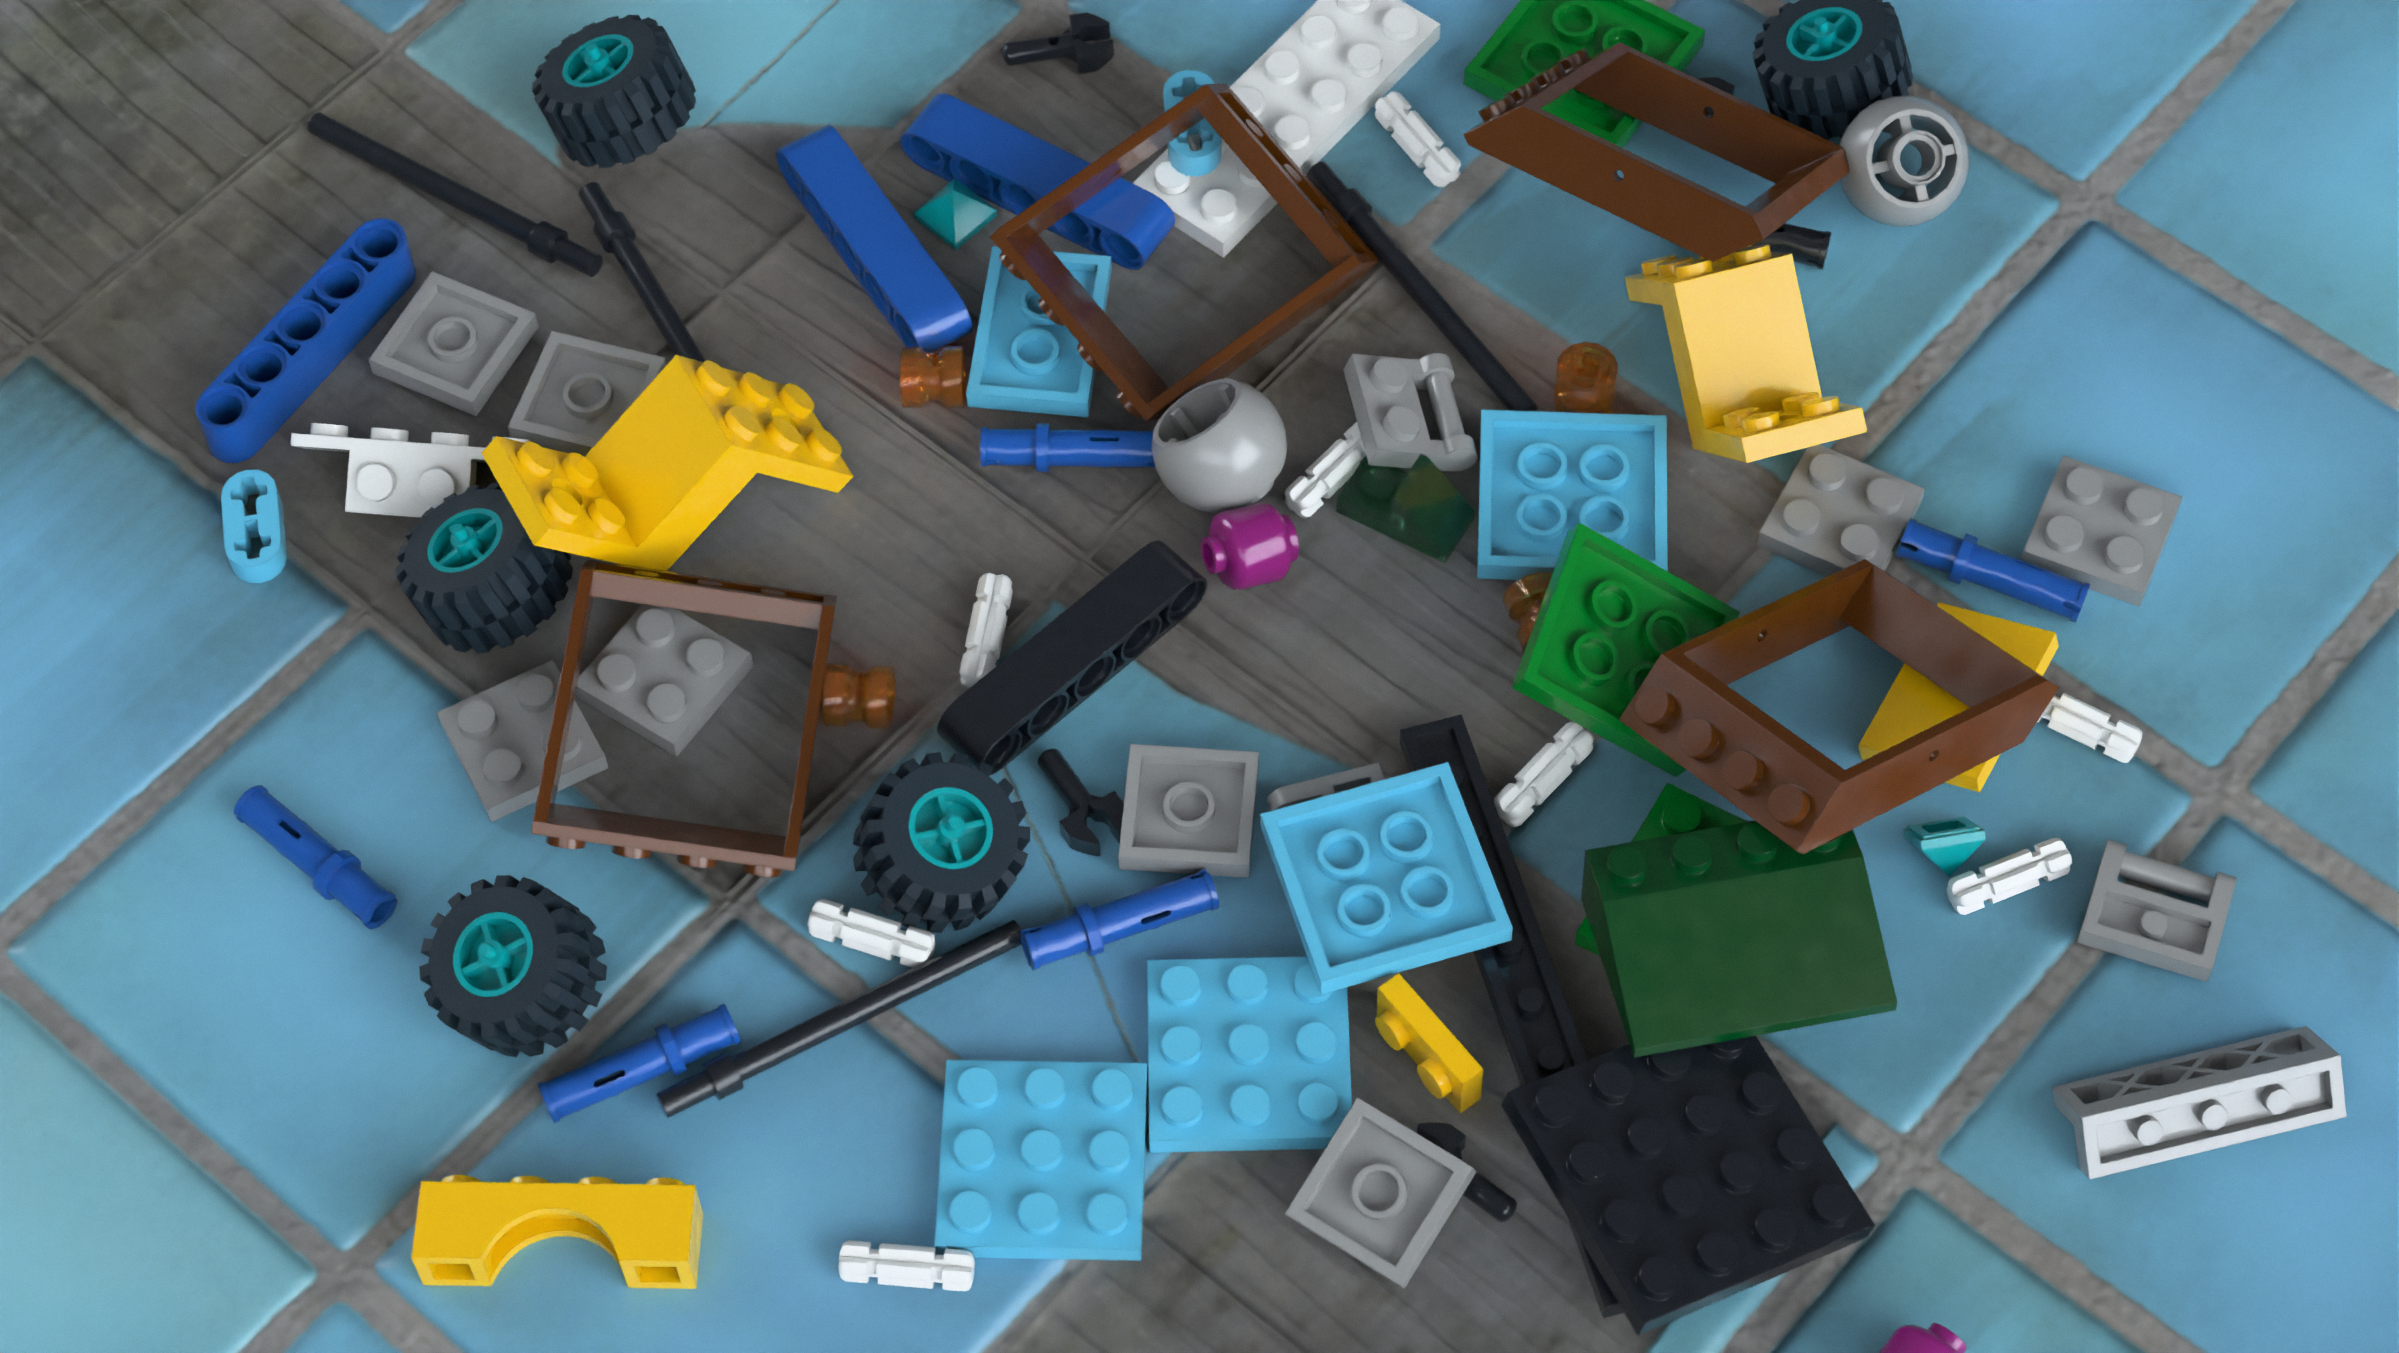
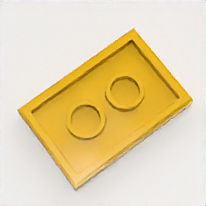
[1858,602,2059,793]

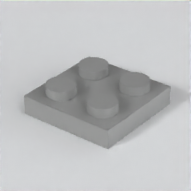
[368,271,539,416]
[508,331,667,457]
[1757,444,1925,576]
[2021,456,2182,607]
[576,604,754,757]
[436,660,608,822]
[1118,744,1259,878]
[1285,1097,1476,1289]

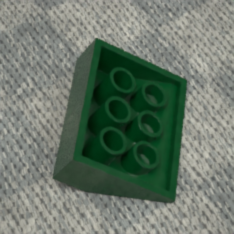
[1581,821,1897,1058]

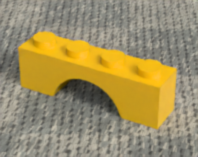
[411,1175,703,1289]

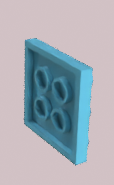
[1477,410,1668,581]
[1260,762,1513,994]
[1147,956,1352,1153]
[935,1060,1148,1261]

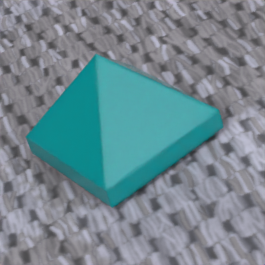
[913,179,998,250]
[1904,817,1986,877]

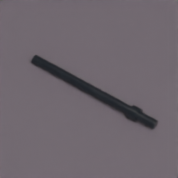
[308,112,603,277]
[1307,161,1538,411]
[578,182,706,362]
[656,919,1021,1118]

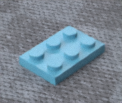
[966,246,1112,418]

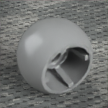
[1839,96,1969,227]
[1151,378,1288,513]

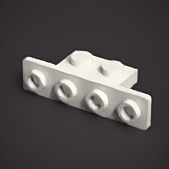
[290,423,530,518]

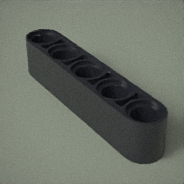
[937,540,1208,776]

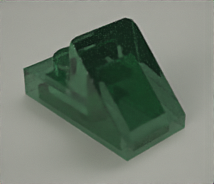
[1336,453,1475,563]

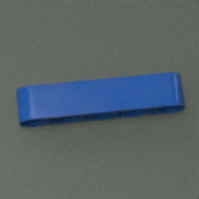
[900,94,1176,270]
[776,124,973,359]
[195,218,416,463]

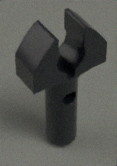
[1002,13,1114,74]
[1037,749,1124,856]
[1417,1122,1517,1222]

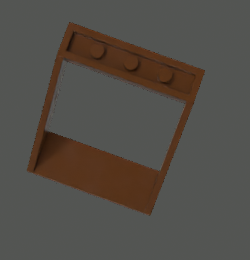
[1463,42,1850,262]
[990,84,1379,421]
[531,559,837,877]
[1619,559,2060,854]

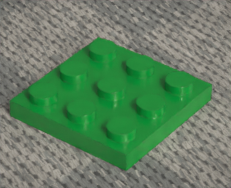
[1463,0,1705,148]
[1512,523,1740,777]

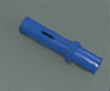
[980,423,1155,472]
[1896,518,2091,623]
[234,785,397,929]
[1019,869,1219,970]
[538,1004,741,1123]

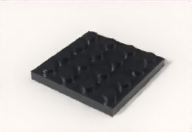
[1501,1036,1875,1336]

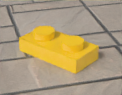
[1375,973,1484,1113]

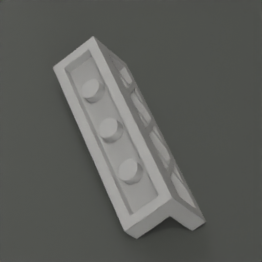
[2052,1026,2347,1179]

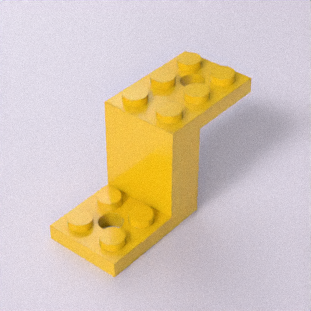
[1624,244,1867,463]
[481,355,853,571]

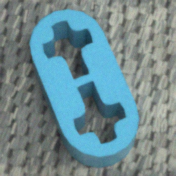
[1163,70,1222,177]
[221,470,287,583]

